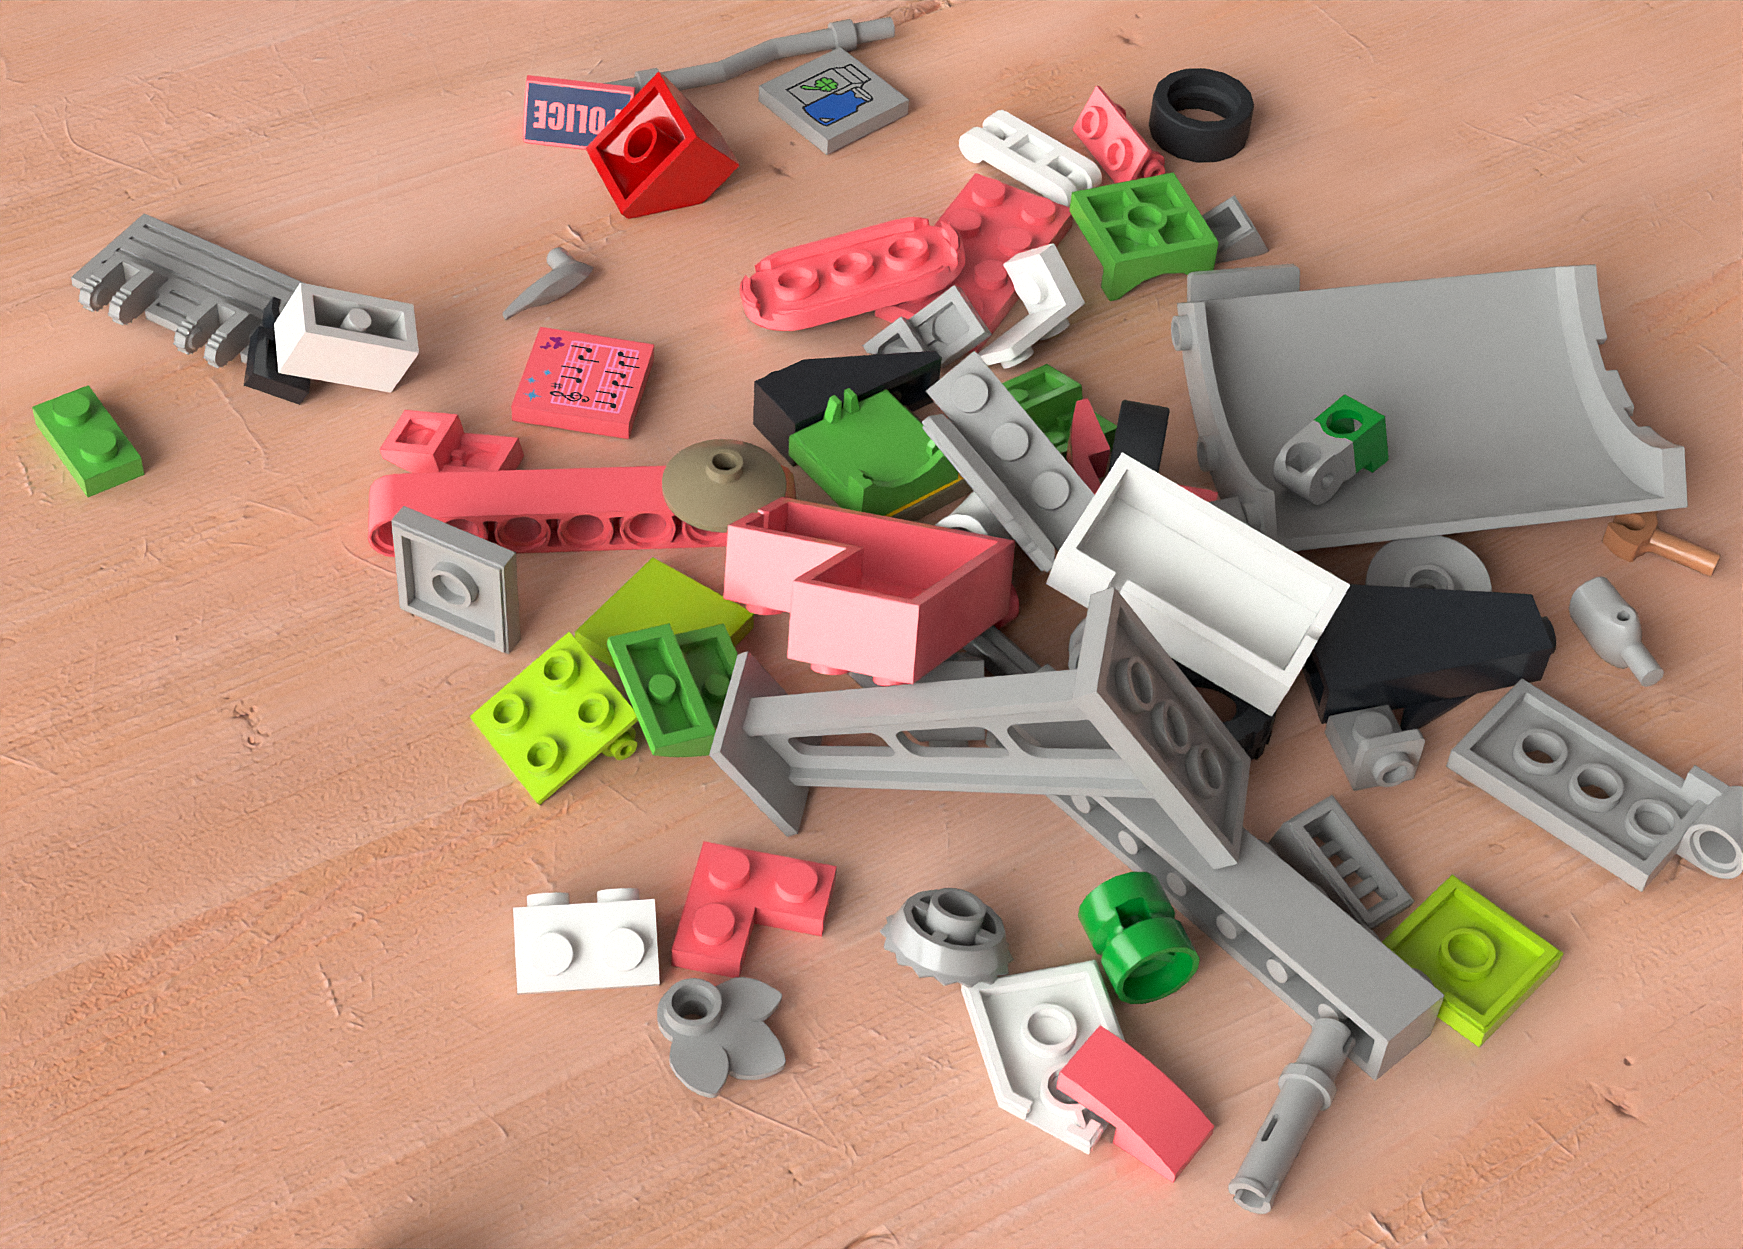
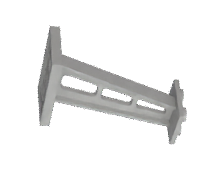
[709,587,1251,870]

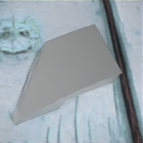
[862,285,992,368]

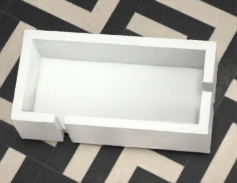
[1046,453,1350,717]

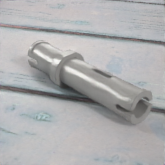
[1228,1018,1356,1214]

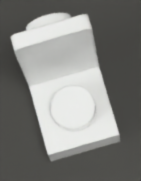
[978,243,1085,369]

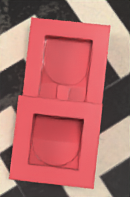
[1066,398,1110,494]
[379,410,524,473]
[1056,1025,1214,1182]

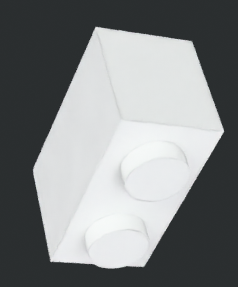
[274,283,419,393]

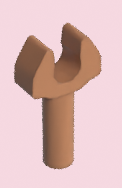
[1602,511,1721,577]

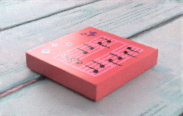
[511,327,654,439]

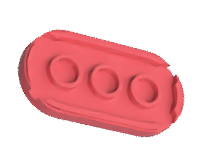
[739,217,965,331]

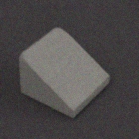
[1202,195,1269,264]

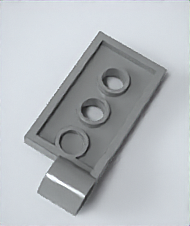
[1446,678,1743,892]

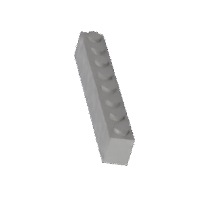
[985,664,1444,1081]

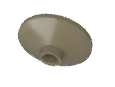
[662,439,786,533]

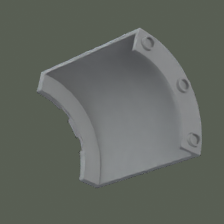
[1171,264,1688,551]

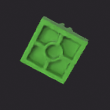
[1069,172,1219,301]
[788,388,958,516]

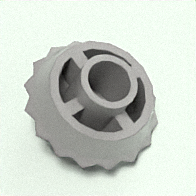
[880,888,1014,989]

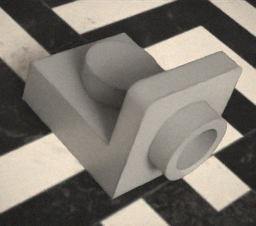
[1325,705,1425,791]

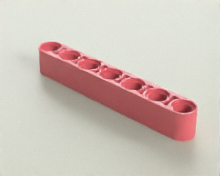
[368,464,797,557]

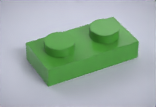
[32,385,144,498]

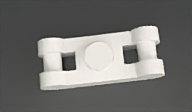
[959,110,1102,208]

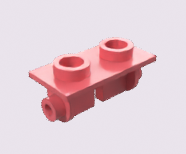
[1072,86,1165,184]

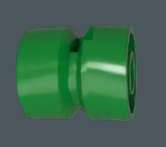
[1078,872,1200,1004]

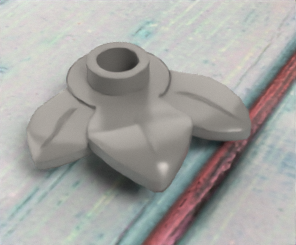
[657,977,786,1098]

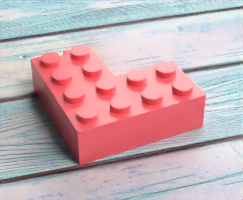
[723,497,1015,686]

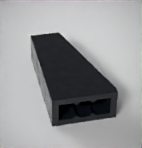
[1302,584,1556,724]

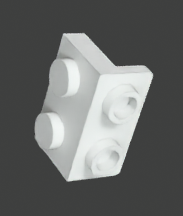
[513,888,660,995]

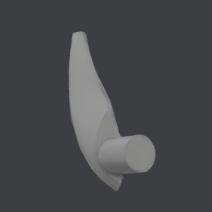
[503,247,594,320]

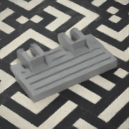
[71,213,303,369]

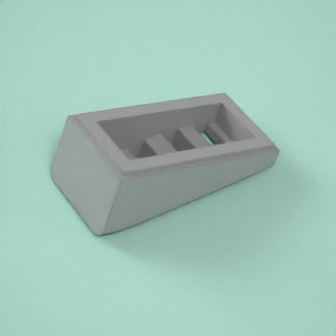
[1268,795,1415,930]

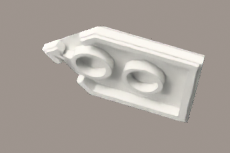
[961,960,1125,1155]

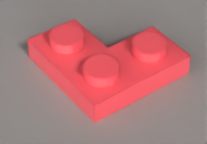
[671,841,837,978]

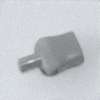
[1569,577,1664,687]

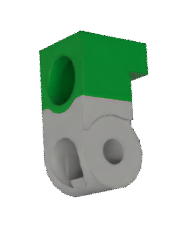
[1273,394,1389,505]

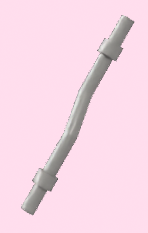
[603,17,895,95]

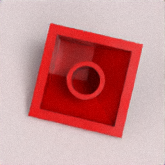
[585,71,740,219]

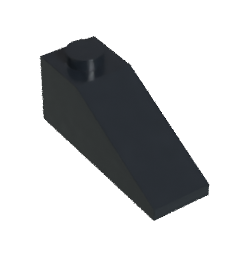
[753,351,942,467]

